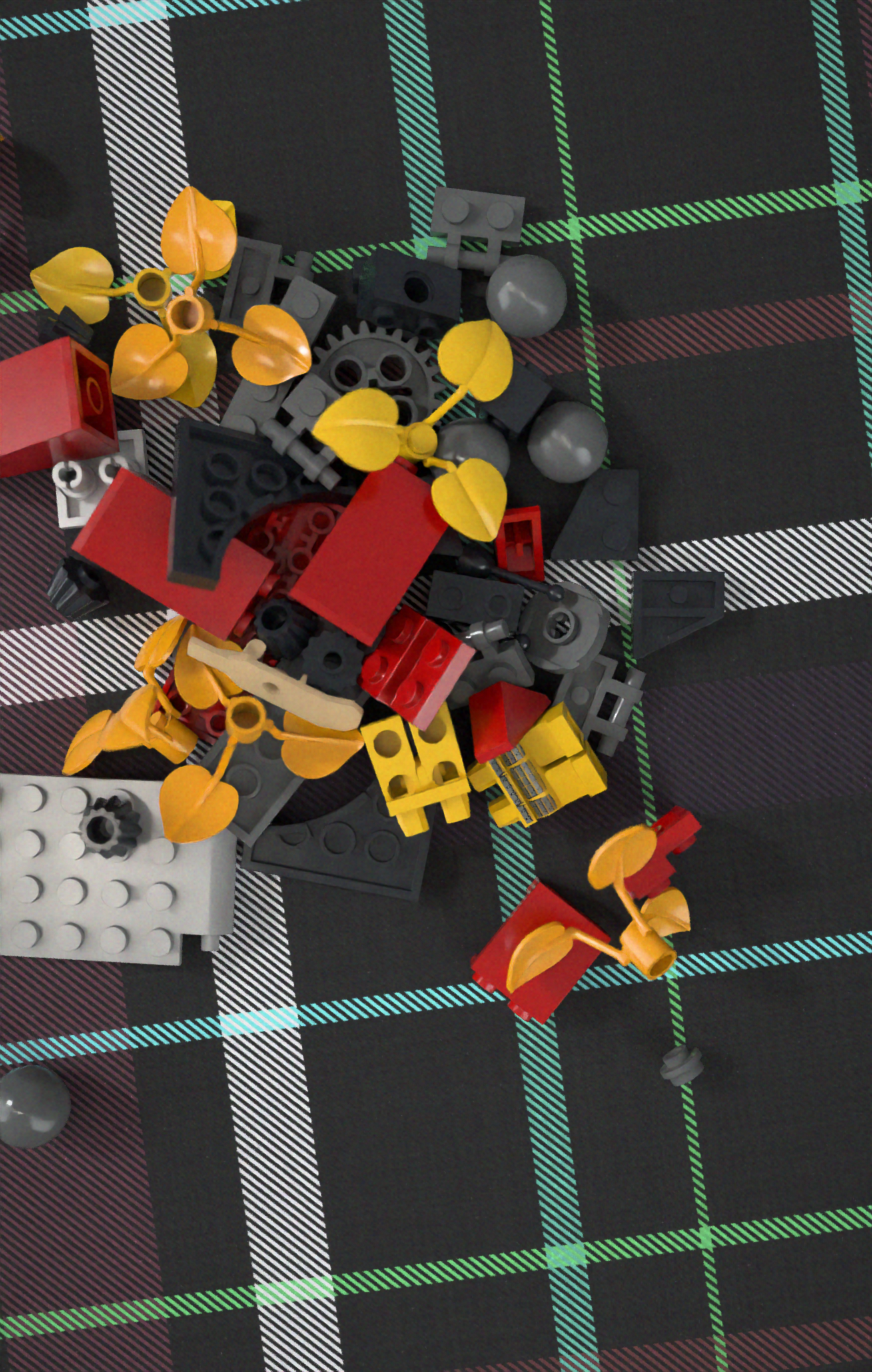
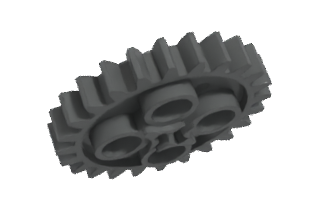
[305,321,446,471]

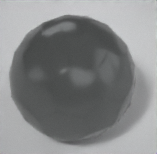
[486,254,567,339]
[527,401,608,483]
[430,417,510,480]
[0,1065,71,1149]

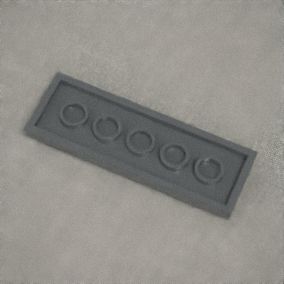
[198,610,398,847]

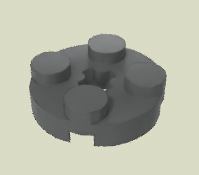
[518,581,611,674]

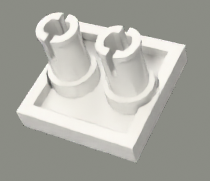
[52,429,149,529]

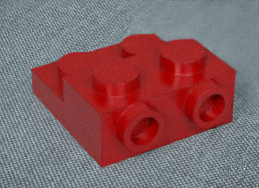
[356,604,476,731]
[624,805,702,900]

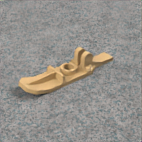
[187,636,363,731]

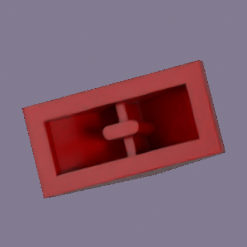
[494,505,545,585]
[468,681,551,765]

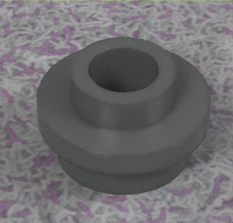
[660,1045,704,1086]

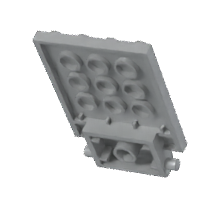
[0,773,237,966]

